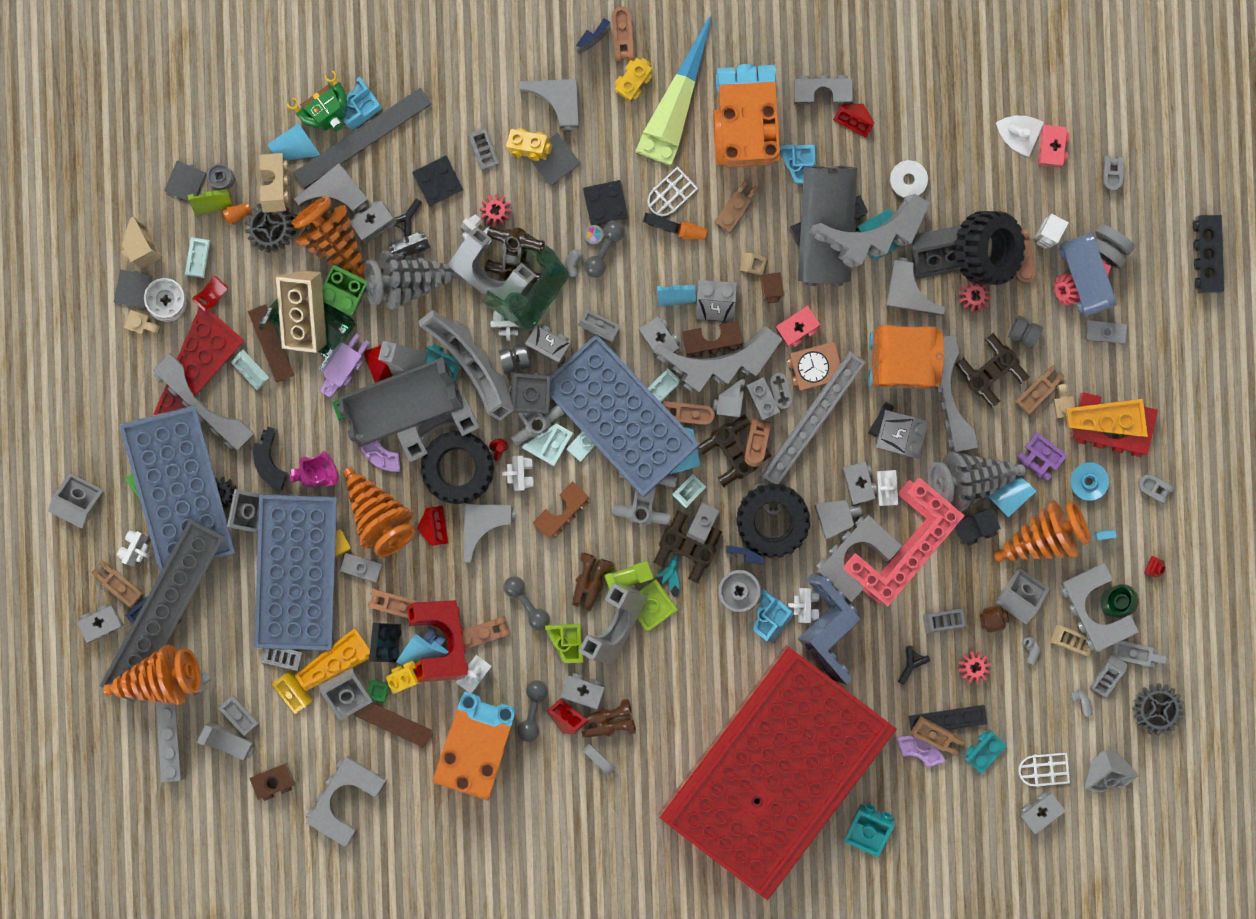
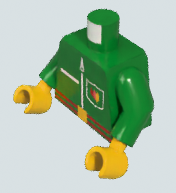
[287,71,347,131]

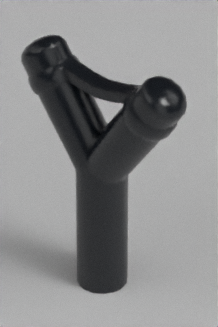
[394,198,422,237]
[897,646,930,685]

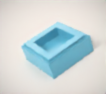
[1094,530,1117,540]

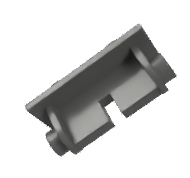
[389,231,430,260]

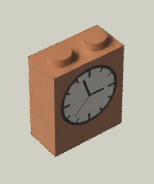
[787,342,840,391]

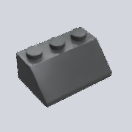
[910,226,961,279]

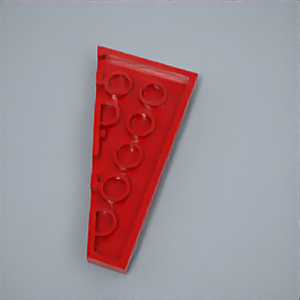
[154,307,245,415]

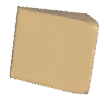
[740,253,767,276]

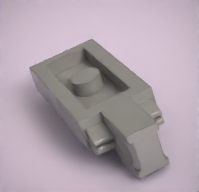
[1112,641,1167,667]

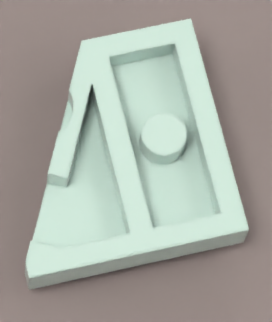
[522,423,573,466]

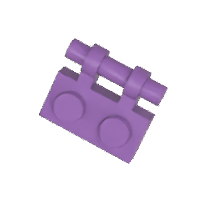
[1017,432,1067,481]

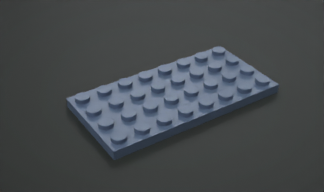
[550,335,700,497]
[119,405,235,572]
[254,494,337,650]

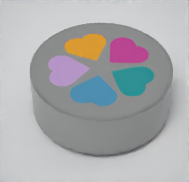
[584,225,603,245]

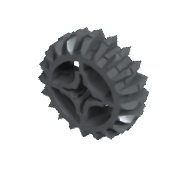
[245,204,297,253]
[1132,683,1185,735]

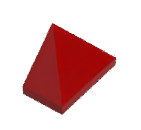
[833,104,875,138]
[363,345,393,383]
[417,506,449,546]
[547,699,588,734]

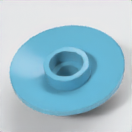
[1070,462,1109,501]

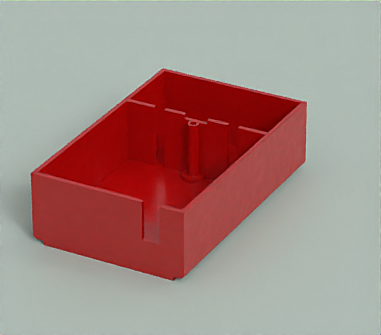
[658,645,897,900]

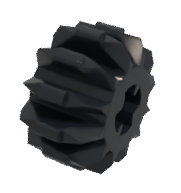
[215,477,237,508]

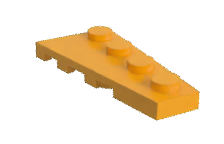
[1066,399,1148,437]
[294,628,370,691]

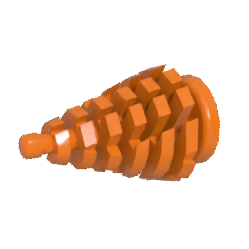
[292,196,365,279]
[343,467,416,557]
[994,500,1091,562]
[103,644,201,705]

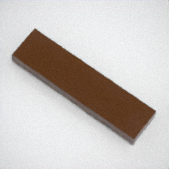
[248,304,295,383]
[354,702,432,748]

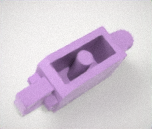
[320,333,370,397]

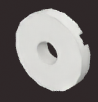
[890,160,928,198]

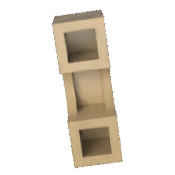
[260,153,289,213]

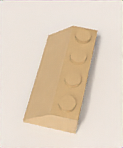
[122,217,163,269]
[276,271,327,353]

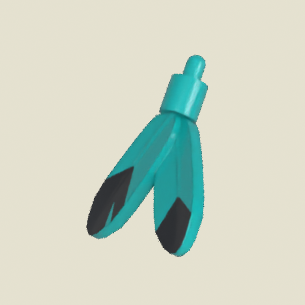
[652,554,680,597]

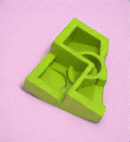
[187,189,233,216]
[545,624,583,663]

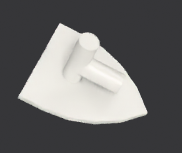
[996,115,1044,157]

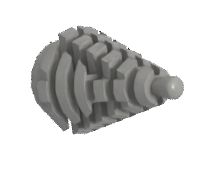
[364,251,461,311]
[929,452,1026,512]

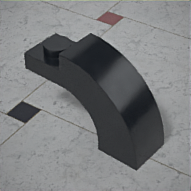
[253,427,288,491]

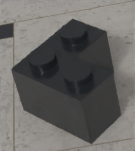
[955,508,1001,546]

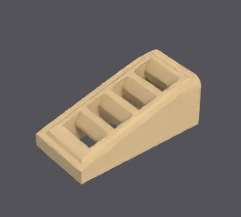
[1050,625,1091,657]

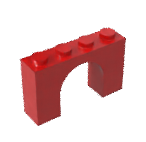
[1070,392,1158,458]
[407,600,468,682]

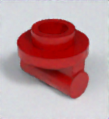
[489,439,508,461]
[1144,555,1166,578]

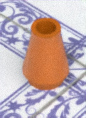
[222,202,252,225]
[677,221,707,240]

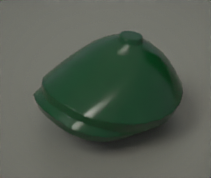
[1101,584,1139,618]

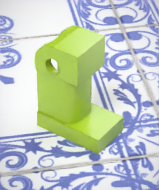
[605,561,653,590]

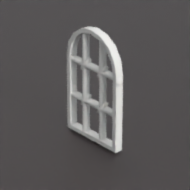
[648,166,698,217]
[1018,752,1070,787]

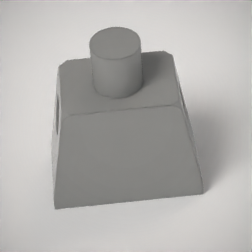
[815,500,862,539]

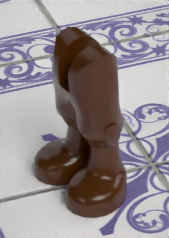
[572,552,615,611]
[581,699,636,738]

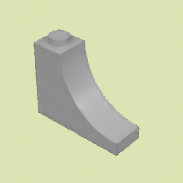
[519,79,579,131]
[294,164,369,213]
[886,257,945,316]
[378,341,427,376]
[464,504,515,562]
[197,722,255,760]

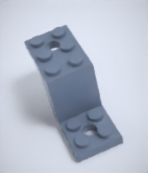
[798,574,860,684]

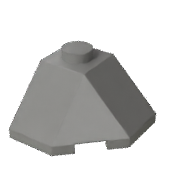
[713,379,745,419]
[1085,750,1139,793]

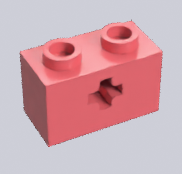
[1038,125,1070,168]
[775,306,820,347]

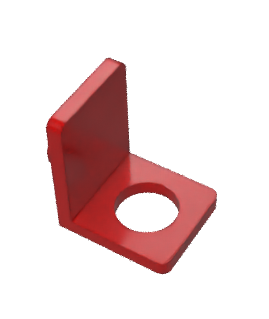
[192,276,228,311]

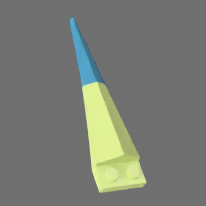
[636,17,711,166]

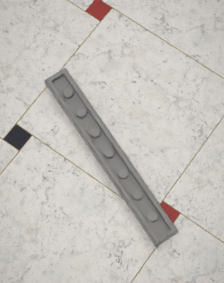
[761,351,866,484]

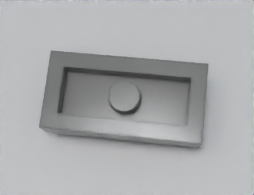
[578,309,620,342]
[1086,320,1127,344]
[686,503,719,544]
[340,553,383,582]
[218,695,259,736]

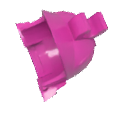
[289,451,338,488]

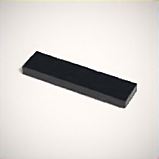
[908,705,988,731]

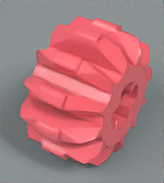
[479,194,512,227]
[1053,273,1080,306]
[958,281,991,312]
[958,651,991,684]

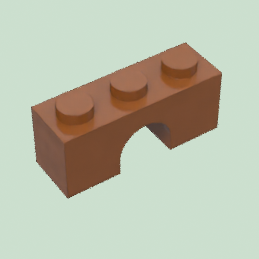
[533,481,589,539]

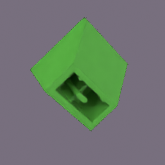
[322,264,368,316]

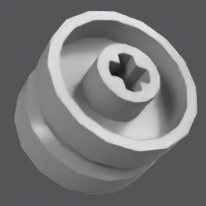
[1095,223,1136,269]
[718,570,762,612]

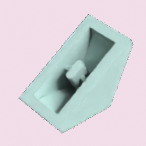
[672,474,706,508]

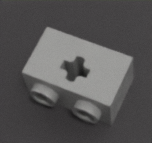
[351,200,397,244]
[639,317,680,362]
[746,377,780,421]
[842,462,878,505]
[77,604,124,643]
[561,673,605,709]
[1019,791,1066,834]

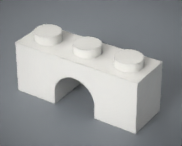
[1033,214,1069,249]

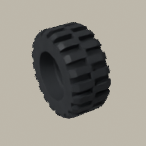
[954,211,1025,285]
[420,431,495,504]
[736,483,810,558]

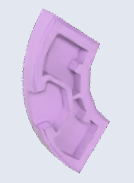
[361,440,401,472]
[896,736,946,768]

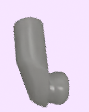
[565,249,583,278]
[1023,637,1041,665]
[1071,690,1093,717]

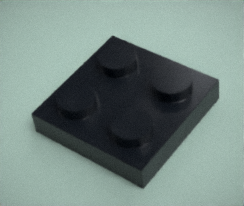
[412,155,463,207]
[583,180,628,225]
[369,623,401,663]

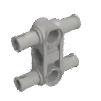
[508,373,564,446]
[612,471,677,526]

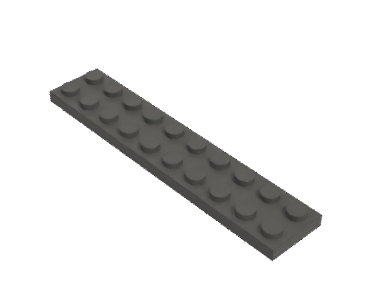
[100,518,225,703]

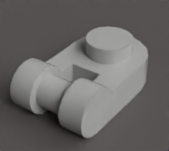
[1103,156,1124,191]
[1138,475,1174,505]

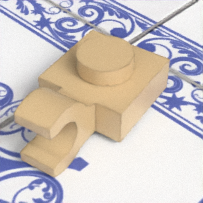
[124,310,160,334]
[1053,384,1075,418]

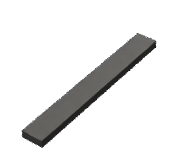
[293,87,431,189]

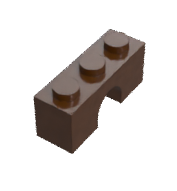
[682,320,743,358]

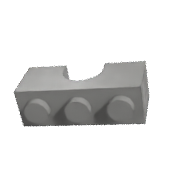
[794,75,853,104]

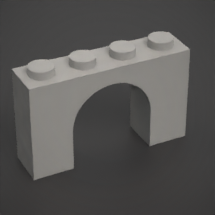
[448,227,536,313]
[397,394,480,462]
[815,515,902,604]
[1060,563,1139,653]
[578,583,648,665]
[306,756,387,847]

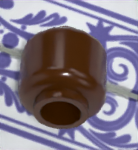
[980,606,1009,633]

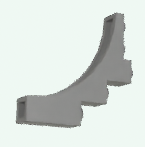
[810,194,930,267]
[419,310,514,421]
[654,326,783,392]

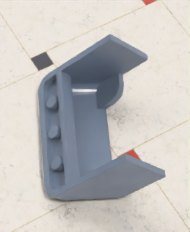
[1058,232,1117,318]

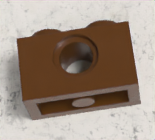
[760,272,784,303]
[249,763,295,801]

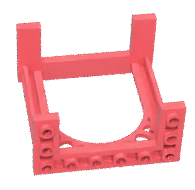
[842,477,965,607]

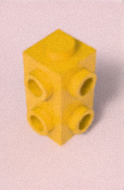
[614,57,653,102]
[506,128,552,161]
[385,661,421,694]

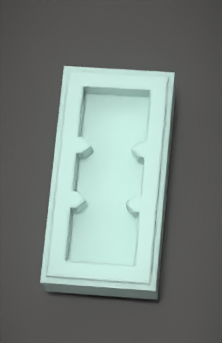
[185,237,211,278]
[231,350,269,390]
[648,368,681,402]
[567,432,595,462]

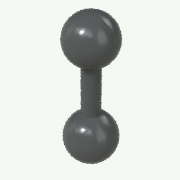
[584,220,625,278]
[504,576,550,630]
[518,680,548,742]

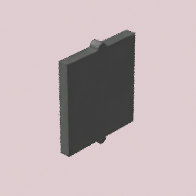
[164,161,206,202]
[113,269,152,309]

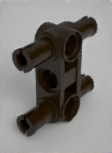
[485,226,545,286]
[955,332,1030,409]
[698,414,772,488]
[653,510,723,584]

